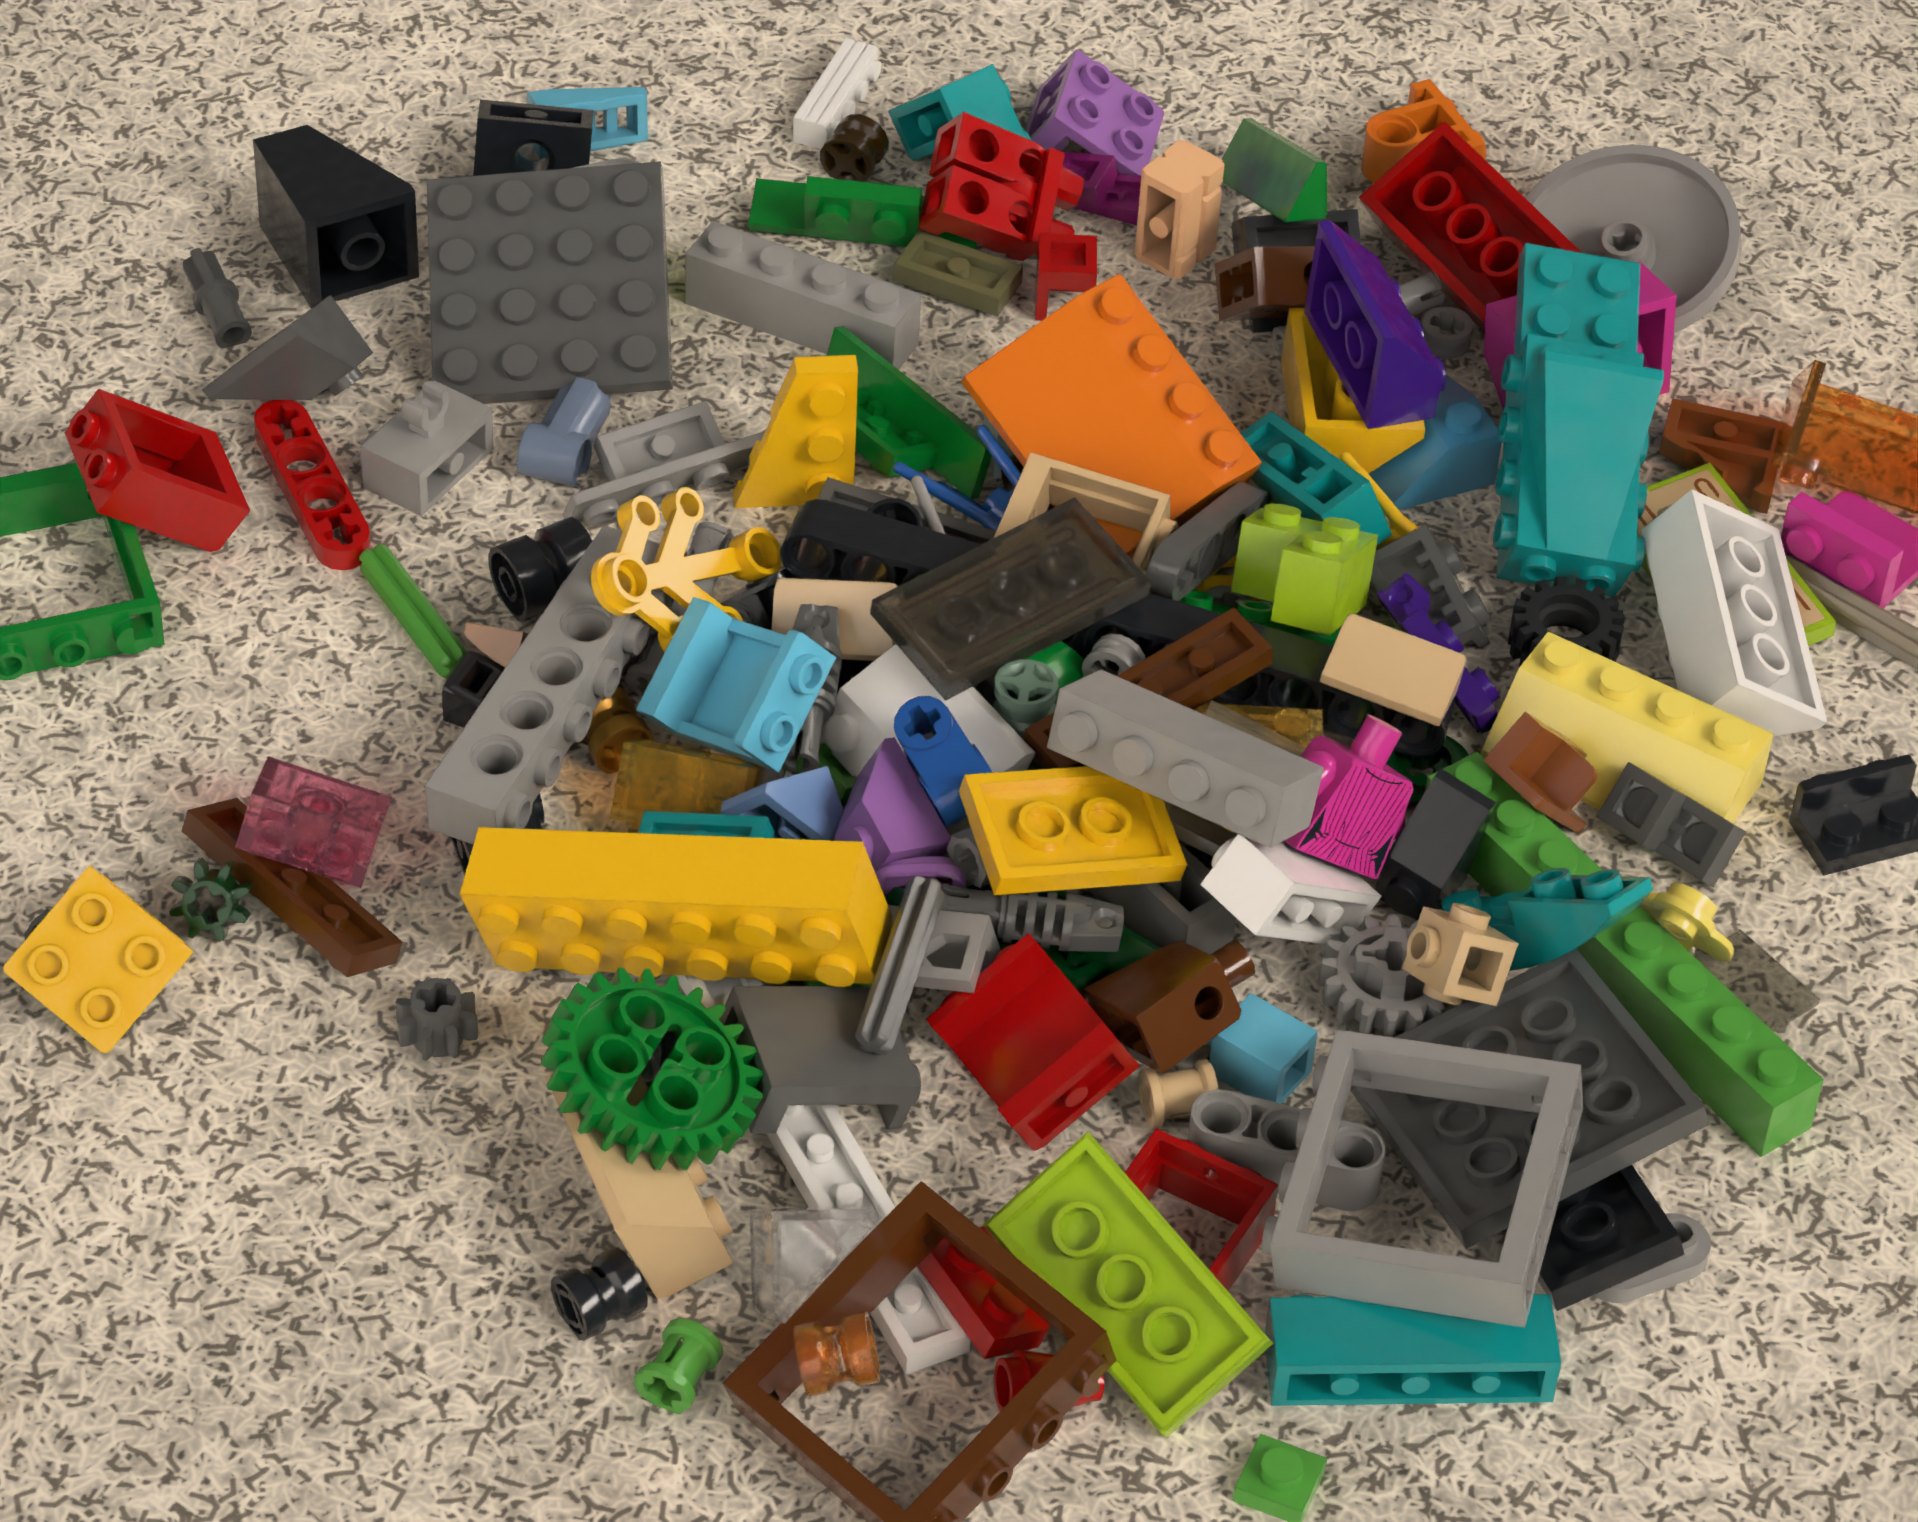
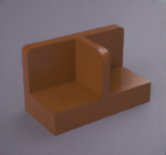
[1483,712,1597,833]

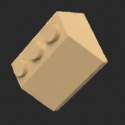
[545,1073,734,1299]

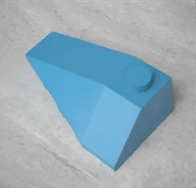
[1369,375,1502,510]

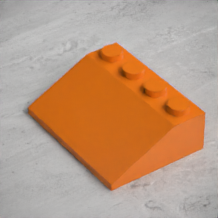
[961,273,1262,567]

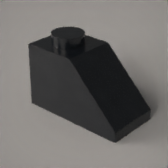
[1375,769,1496,920]

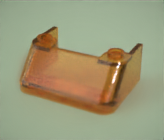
[1771,360,1918,515]

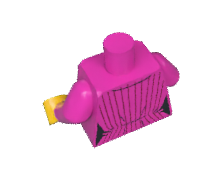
[1223,715,1413,880]

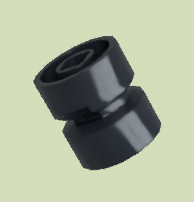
[488,517,593,622]

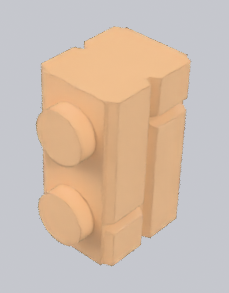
[1135,140,1225,279]

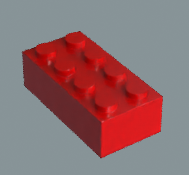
[1359,121,1582,333]

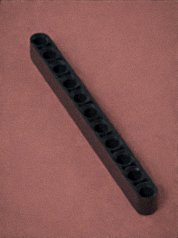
[780,499,1455,757]

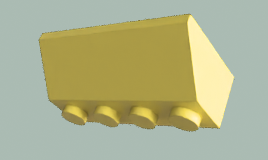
[1481,632,1774,823]

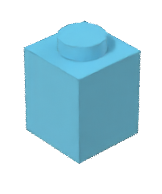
[1207,993,1318,1104]

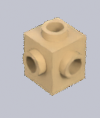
[1402,903,1519,1006]

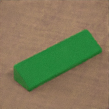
[1222,118,1327,222]

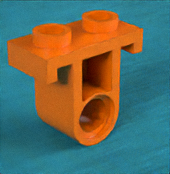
[1361,79,1486,183]

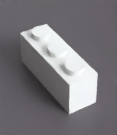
[1200,834,1382,945]

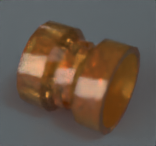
[794,1310,881,1397]

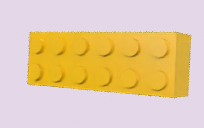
[460,827,892,987]

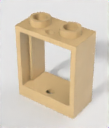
[990,452,1178,594]

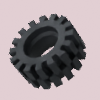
[1508,577,1625,667]

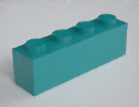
[1265,1294,1562,1406]

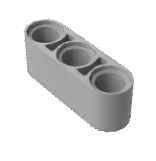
[1188,1089,1385,1211]

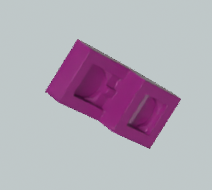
[1063,152,1141,226]

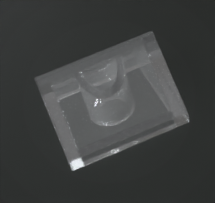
[750,1206,882,1324]

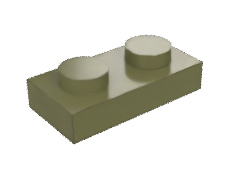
[893,230,1023,317]

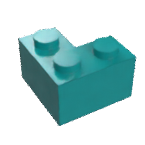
[888,64,1032,161]

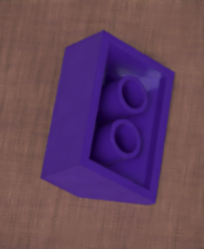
[1304,220,1446,429]

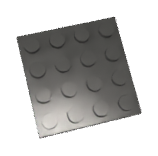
[427,161,673,404]
[1350,949,1709,1249]

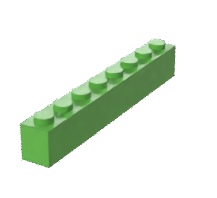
[1425,752,1824,1157]

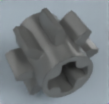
[395,978,478,1061]

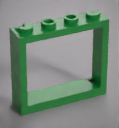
[0,462,165,680]

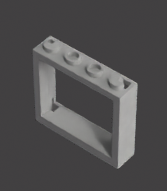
[1262,1029,1583,1328]

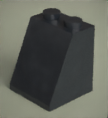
[253,125,419,309]

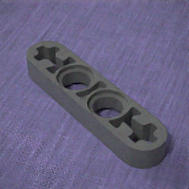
[1144,481,1271,601]

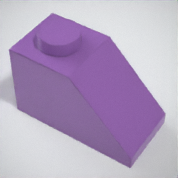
[834,737,951,873]

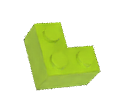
[1231,504,1378,635]

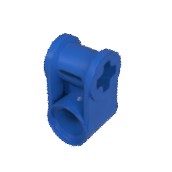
[894,696,993,828]

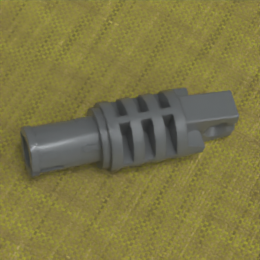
[782,604,842,773]
[940,883,1124,952]

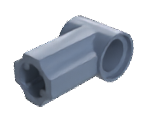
[517,377,610,488]

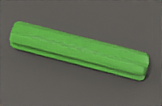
[359,544,468,679]

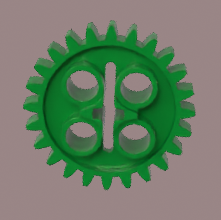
[541,968,763,1170]

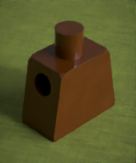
[1215,246,1315,321]
[1083,940,1255,1074]

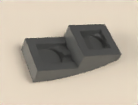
[1596,762,1747,887]

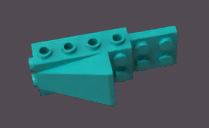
[1493,243,1664,596]

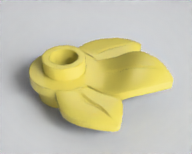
[1640,882,1734,962]

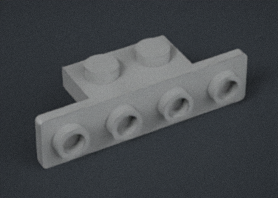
[562,401,765,526]

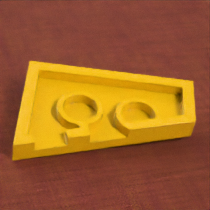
[733,355,858,508]

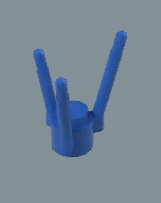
[893,425,1043,531]

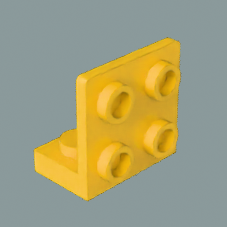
[3,865,195,1053]

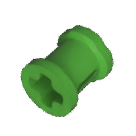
[634,1318,723,1414]

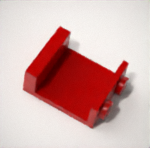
[925,933,1140,1151]

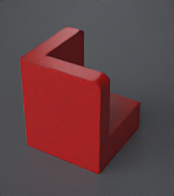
[1035,233,1097,321]

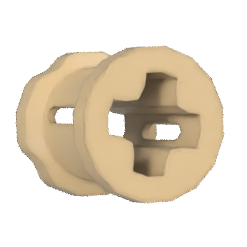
[1138,1059,1218,1129]

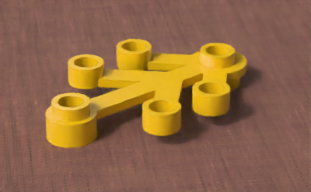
[591,487,782,653]

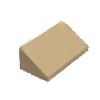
[772,578,904,661]
[1319,614,1466,726]

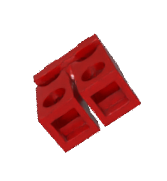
[918,112,1085,261]

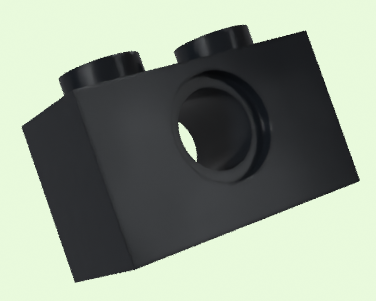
[473,99,594,176]

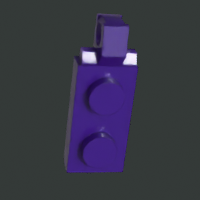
[1377,572,1500,734]

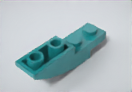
[1439,868,1653,971]

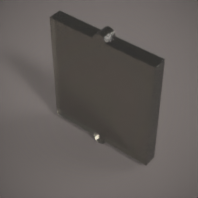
[1694,929,1820,1033]

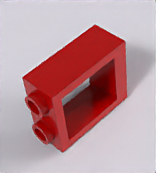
[64,389,250,552]
[1125,1128,1279,1291]

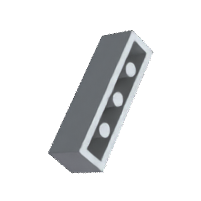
[685,221,921,370]
[1047,670,1324,848]

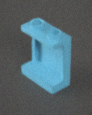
[636,597,836,772]

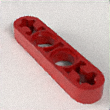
[254,400,371,570]

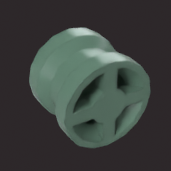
[993,659,1059,741]

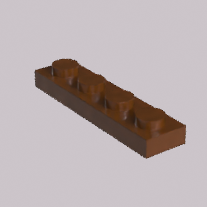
[1025,608,1273,769]
[182,798,403,977]

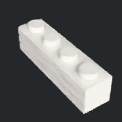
[793,38,881,149]

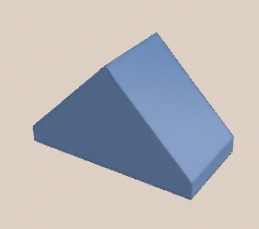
[720,766,844,841]

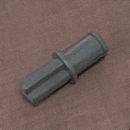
[183,248,252,349]

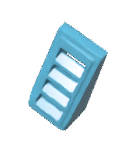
[527,87,648,159]

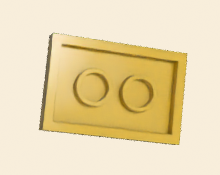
[958,766,1187,895]

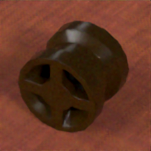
[820,114,889,182]

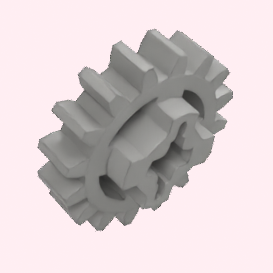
[1319,914,1458,1037]

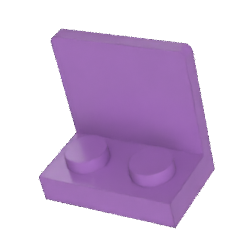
[1025,49,1164,175]

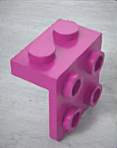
[1781,491,1918,608]

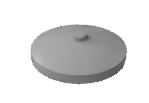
[1525,145,1742,333]

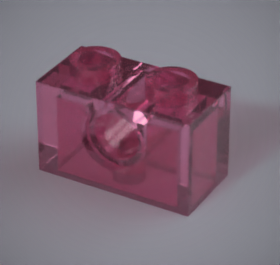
[235,756,392,888]

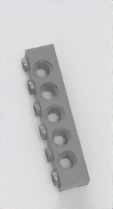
[424,525,675,844]

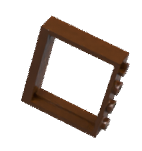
[723,1181,1117,1522]

